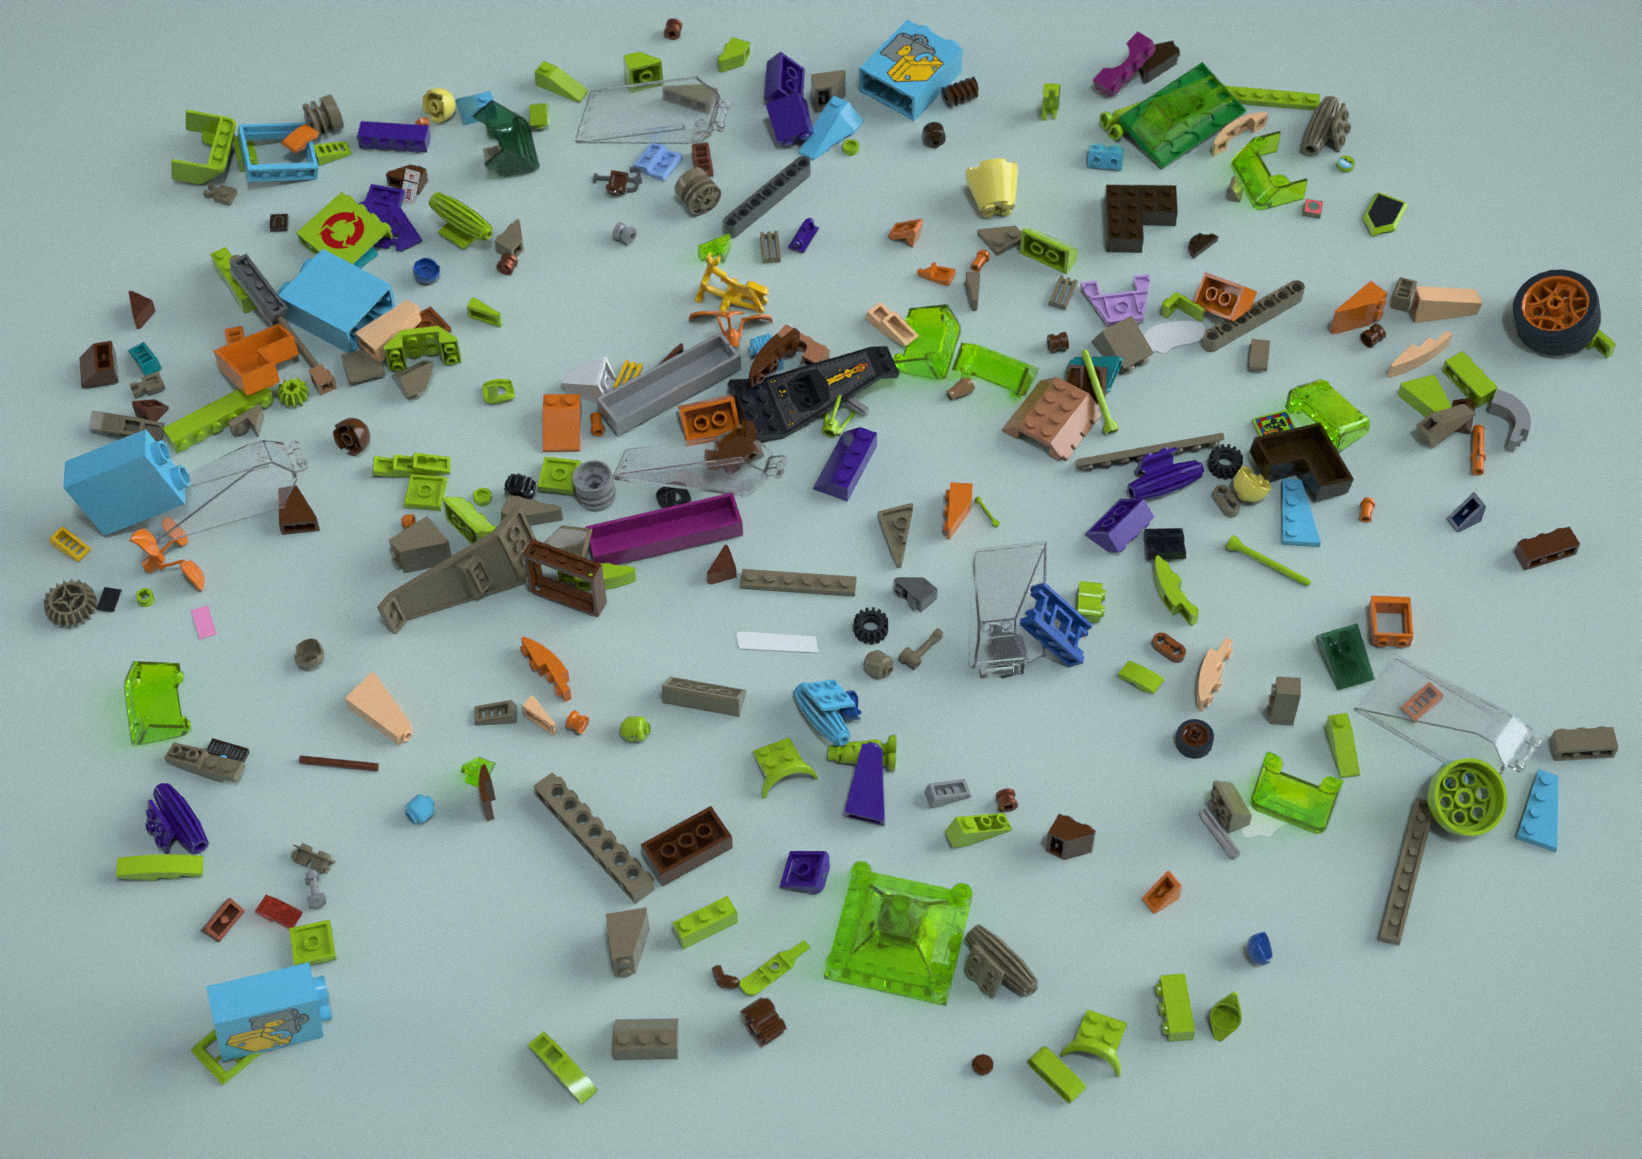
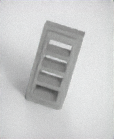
[925,779,971,808]

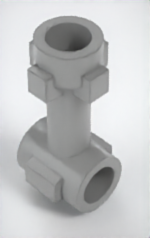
[304,870,327,909]

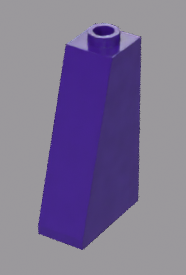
[844,742,886,826]

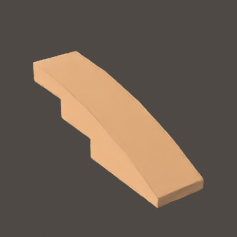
[1388,330,1452,378]

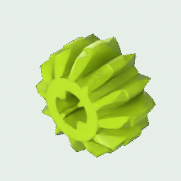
[277,377,309,408]

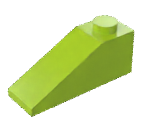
[534,61,588,103]
[1325,712,1360,779]

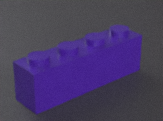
[357,121,431,153]

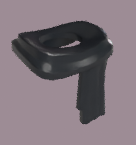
[656,483,692,508]

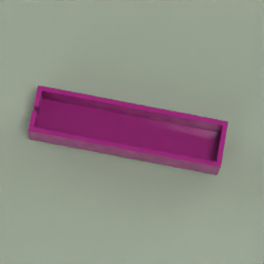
[585,492,743,565]

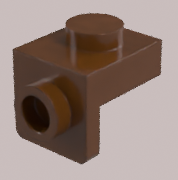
[605,170,629,196]

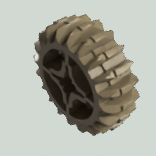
[43,579,97,628]

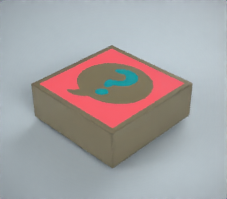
[1303,199,1323,218]

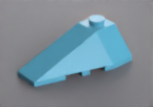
[799,96,863,161]

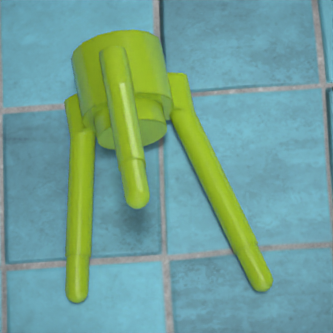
[821,395,856,438]

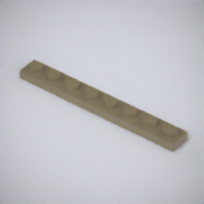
[1075,433,1225,470]
[1379,798,1433,946]

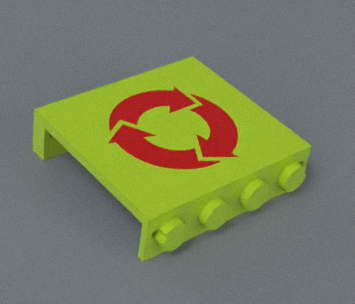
[296,191,393,264]

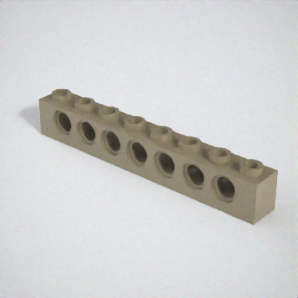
[534,772,655,904]

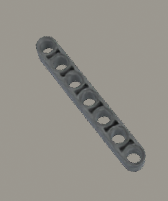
[723,156,811,239]

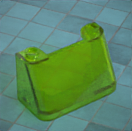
[893,304,961,380]
[1285,379,1370,453]
[124,661,191,745]
[1250,751,1344,834]

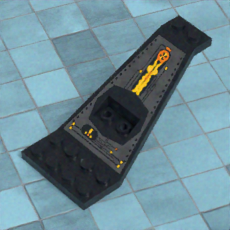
[727,346,900,440]

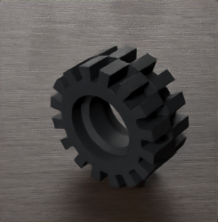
[1208,444,1243,480]
[854,607,888,645]

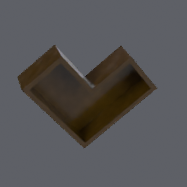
[1104,185,1178,253]
[1249,422,1354,501]

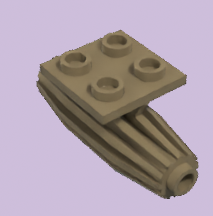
[1302,96,1351,156]
[963,924,1038,999]

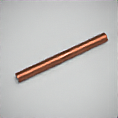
[299,755,379,771]

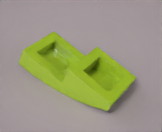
[1118,660,1164,694]

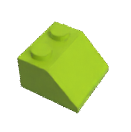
[623,51,664,93]

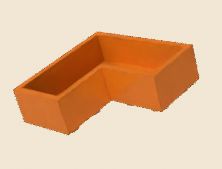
[213,323,299,396]

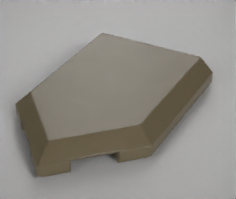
[544,525,592,558]

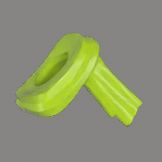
[482,379,515,404]

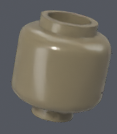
[864,650,893,679]

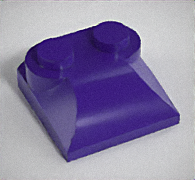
[780,851,830,895]

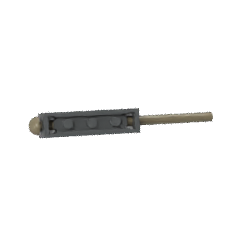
[230,254,319,367]

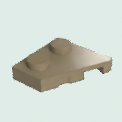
[977,225,1022,256]

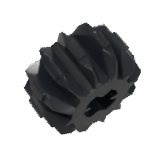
[504,473,536,500]

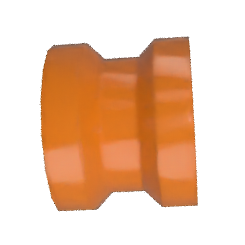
[565,710,589,734]

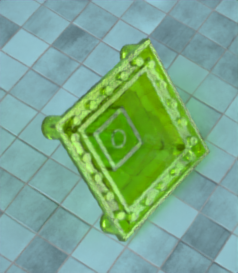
[824,861,973,1006]

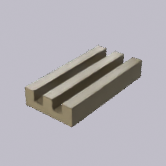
[760,231,781,263]
[1049,275,1078,310]

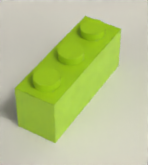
[1442,351,1498,408]
[672,895,738,950]
[1156,973,1195,1042]

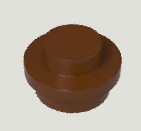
[972,1054,994,1075]

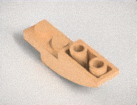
[1197,637,1234,712]

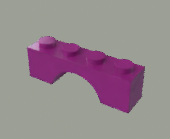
[1093,31,1156,98]

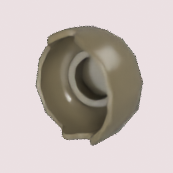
[294,638,324,669]

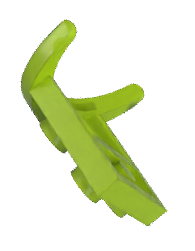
[753,737,818,799]
[1060,1009,1127,1077]

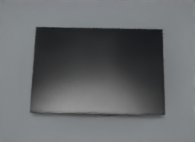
[96,587,122,612]

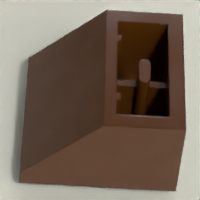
[79,341,119,388]
[1046,813,1096,860]

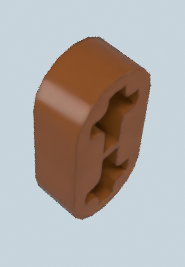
[1152,632,1186,663]

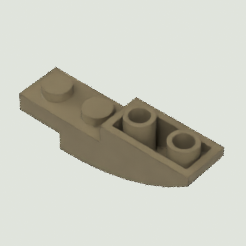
[88,411,165,441]
[164,742,245,783]

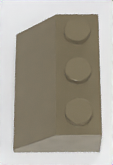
[613,1018,679,1060]

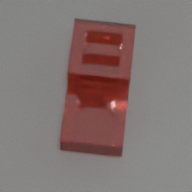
[255,895,303,930]

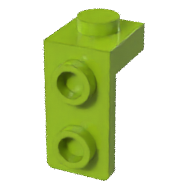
[1161,291,1205,322]

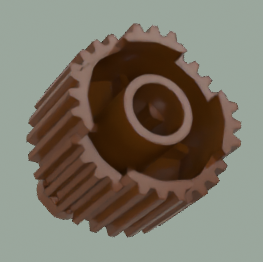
[740,997,787,1047]

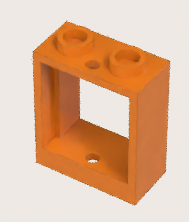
[1368,596,1413,648]

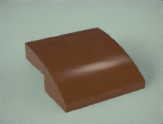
[1067,364,1108,404]
[479,764,496,821]

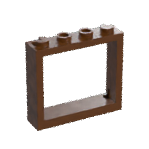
[523,539,607,617]

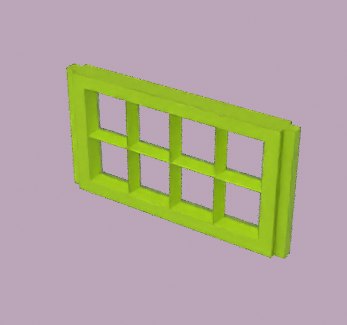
[190,1029,263,1086]

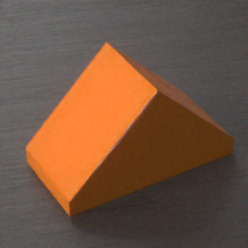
[1141,871,1182,914]

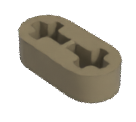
[1213,485,1240,518]

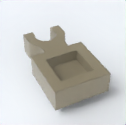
[203,183,238,206]
[130,372,166,398]

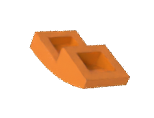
[282,123,319,153]

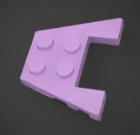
[1081,274,1150,327]

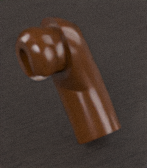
[712,965,739,989]

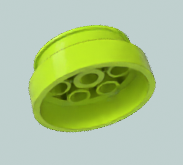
[1427,758,1508,837]

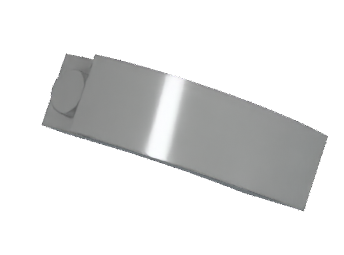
[1488,389,1531,453]

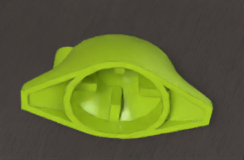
[1210,991,1242,1042]

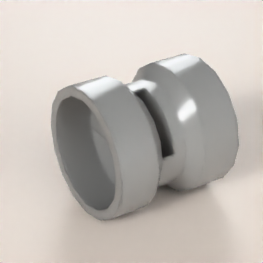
[612,222,637,245]

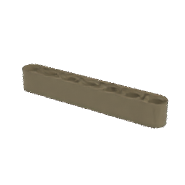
[1202,280,1305,352]

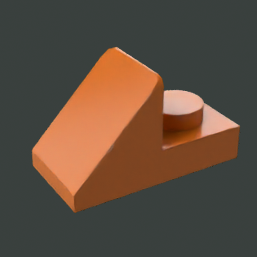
[888,219,923,247]

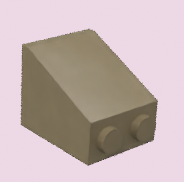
[1091,315,1154,374]
[389,516,452,573]
[605,907,650,977]

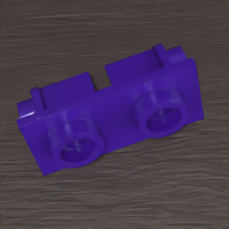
[788,217,819,253]

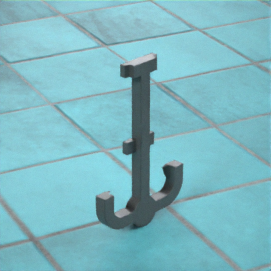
[593,167,642,193]

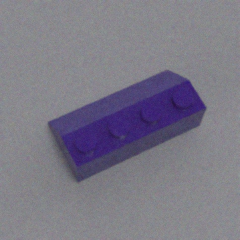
[813,427,877,502]

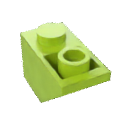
[717,37,751,73]

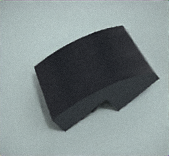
[1144,528,1186,560]

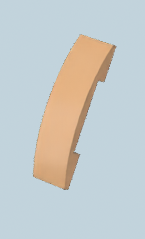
[1212,112,1268,156]

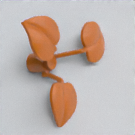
[689,310,773,347]
[129,518,205,592]

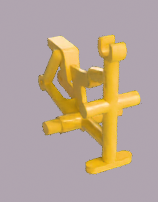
[695,252,769,314]

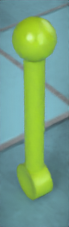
[975,496,1000,528]

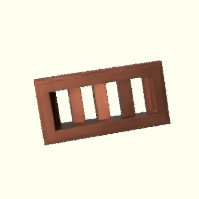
[692,142,714,177]

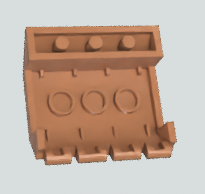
[1002,377,1101,461]

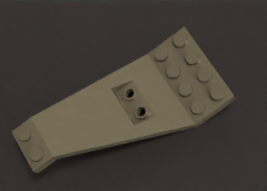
[377,505,536,634]

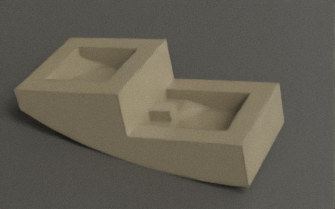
[1249,338,1270,371]

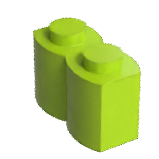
[1077,581,1106,623]

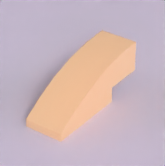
[865,302,919,347]

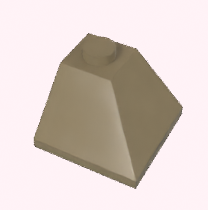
[391,360,434,398]

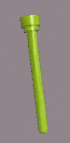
[1081,349,1119,434]
[1226,535,1311,586]

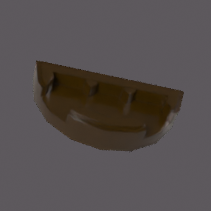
[1188,233,1218,259]

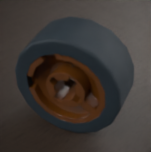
[1175,719,1214,759]

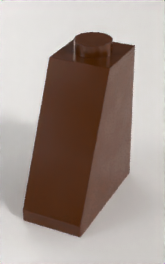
[278,485,320,535]

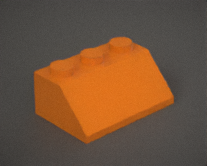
[1193,272,1257,322]
[677,394,740,445]

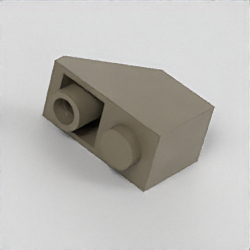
[495,219,524,258]

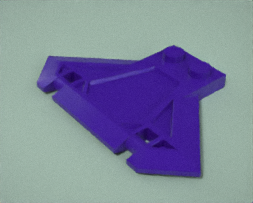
[358,184,423,251]

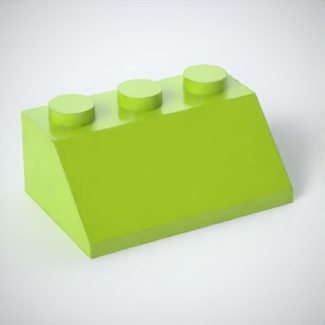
[1020,228,1078,275]
[442,497,496,544]

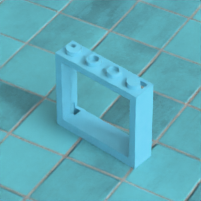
[237,123,318,182]

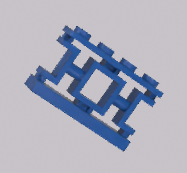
[1019,582,1092,667]

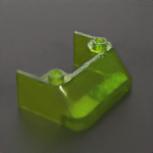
[1231,131,1308,210]
[952,342,1040,398]

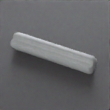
[1200,807,1241,859]

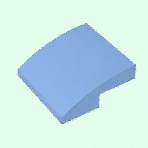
[633,142,683,181]

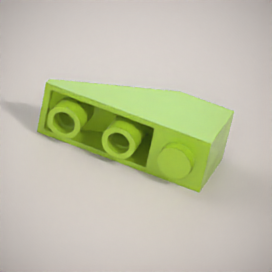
[945,813,1012,847]

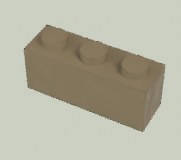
[1266,676,1301,726]
[1550,726,1619,761]

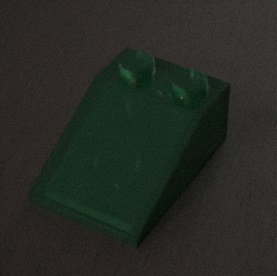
[1315,623,1375,691]

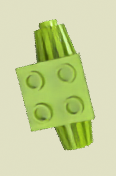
[429,192,493,250]

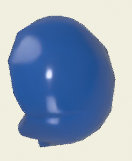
[413,258,440,284]
[839,690,862,720]
[1247,932,1273,965]

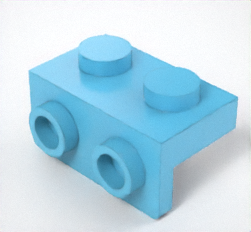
[1087,143,1124,171]

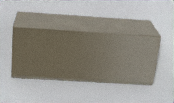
[662,676,746,717]

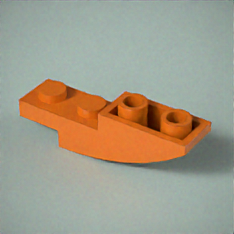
[520,636,572,702]

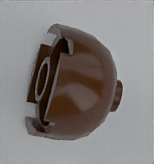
[333,418,371,456]

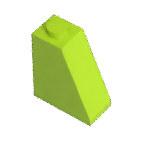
[1398,374,1452,418]

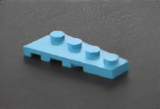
[1282,478,1321,547]
[1516,769,1558,852]

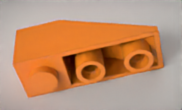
[944,482,973,540]

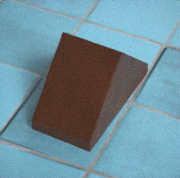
[128,291,156,329]
[132,399,169,422]
[707,545,737,585]

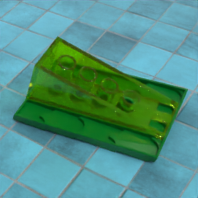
[1118,62,1247,170]

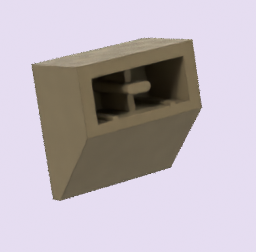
[811,70,846,113]
[1208,780,1252,834]

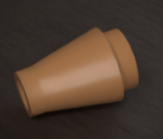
[946,376,975,400]

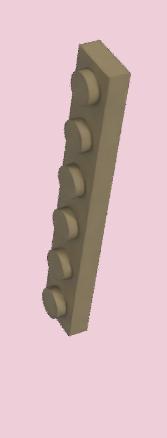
[740,569,857,597]

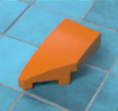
[917,262,956,286]

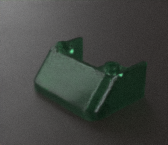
[473,100,540,177]

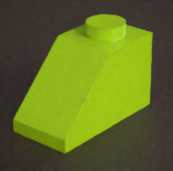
[529,103,549,129]

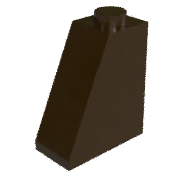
[1138,40,1180,84]

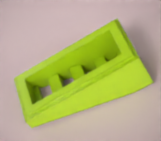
[313,141,352,166]
[467,297,503,327]

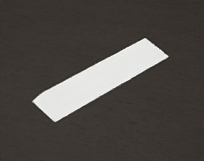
[736,631,819,653]

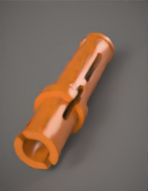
[1471,424,1486,476]

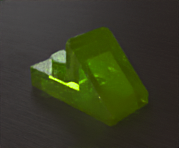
[697,233,732,265]
[461,756,496,788]

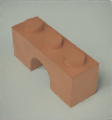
[777,324,830,365]

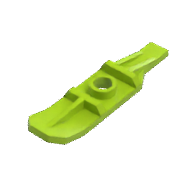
[739,940,811,996]

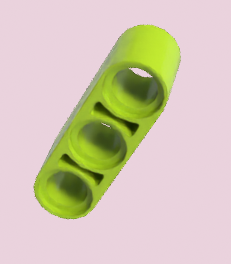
[1027,1046,1086,1104]

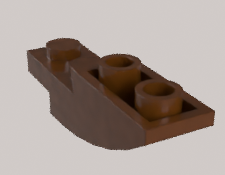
[749,328,800,388]

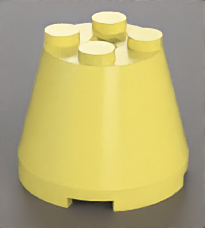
[965,158,1018,218]

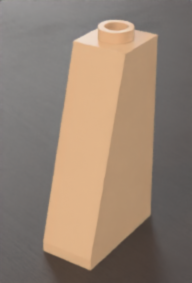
[1410,286,1482,323]
[355,299,422,363]
[345,672,413,746]

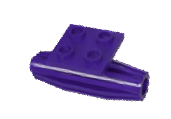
[1127,447,1204,500]
[145,783,209,854]

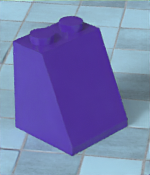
[766,92,814,147]

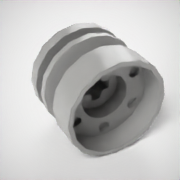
[573,460,616,511]

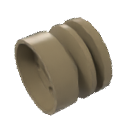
[302,94,344,137]
[675,167,721,215]

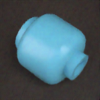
[405,794,435,824]

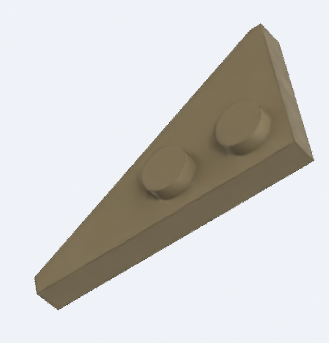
[878,503,913,568]

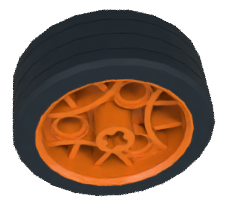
[1513,269,1601,355]

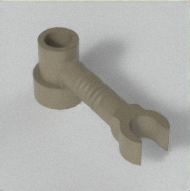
[898,628,944,669]

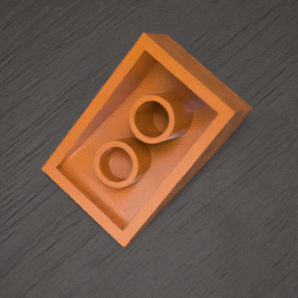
[1330,281,1387,335]
[543,394,582,452]

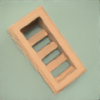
[522,696,557,736]

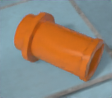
[970,249,990,272]
[590,412,605,436]
[1359,497,1375,523]

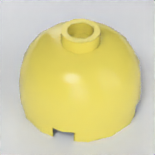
[422,88,455,123]
[1233,466,1272,502]

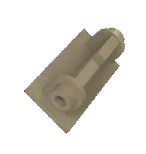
[291,843,336,874]

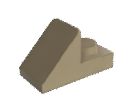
[228,404,264,437]

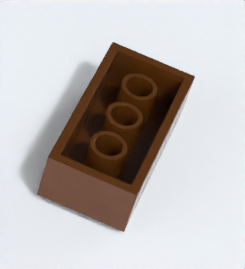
[641,806,733,886]

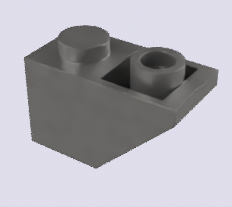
[893,577,937,612]

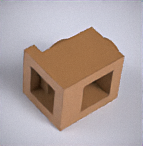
[309,364,337,396]

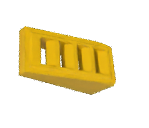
[49,526,91,562]

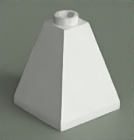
[561,356,617,405]

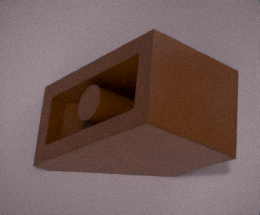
[386,164,428,195]

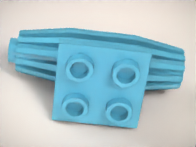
[793,679,855,746]

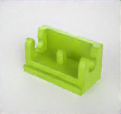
[1041,83,1061,121]
[233,135,258,172]

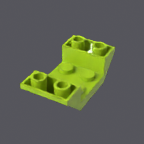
[384,326,462,372]

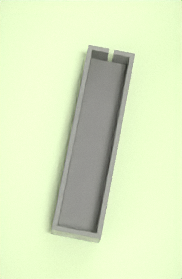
[597,332,741,436]

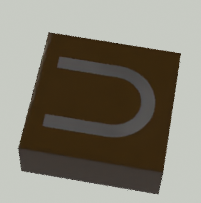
[269,214,289,232]

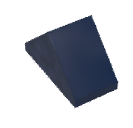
[1447,492,1486,532]

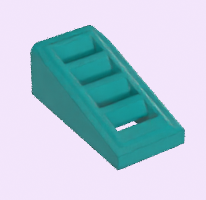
[128,342,162,376]

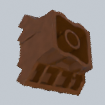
[704,420,760,475]

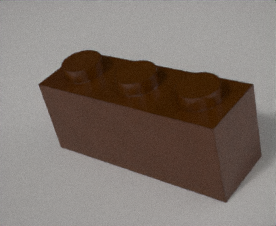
[1514,526,1580,571]

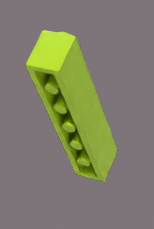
[163,388,274,453]

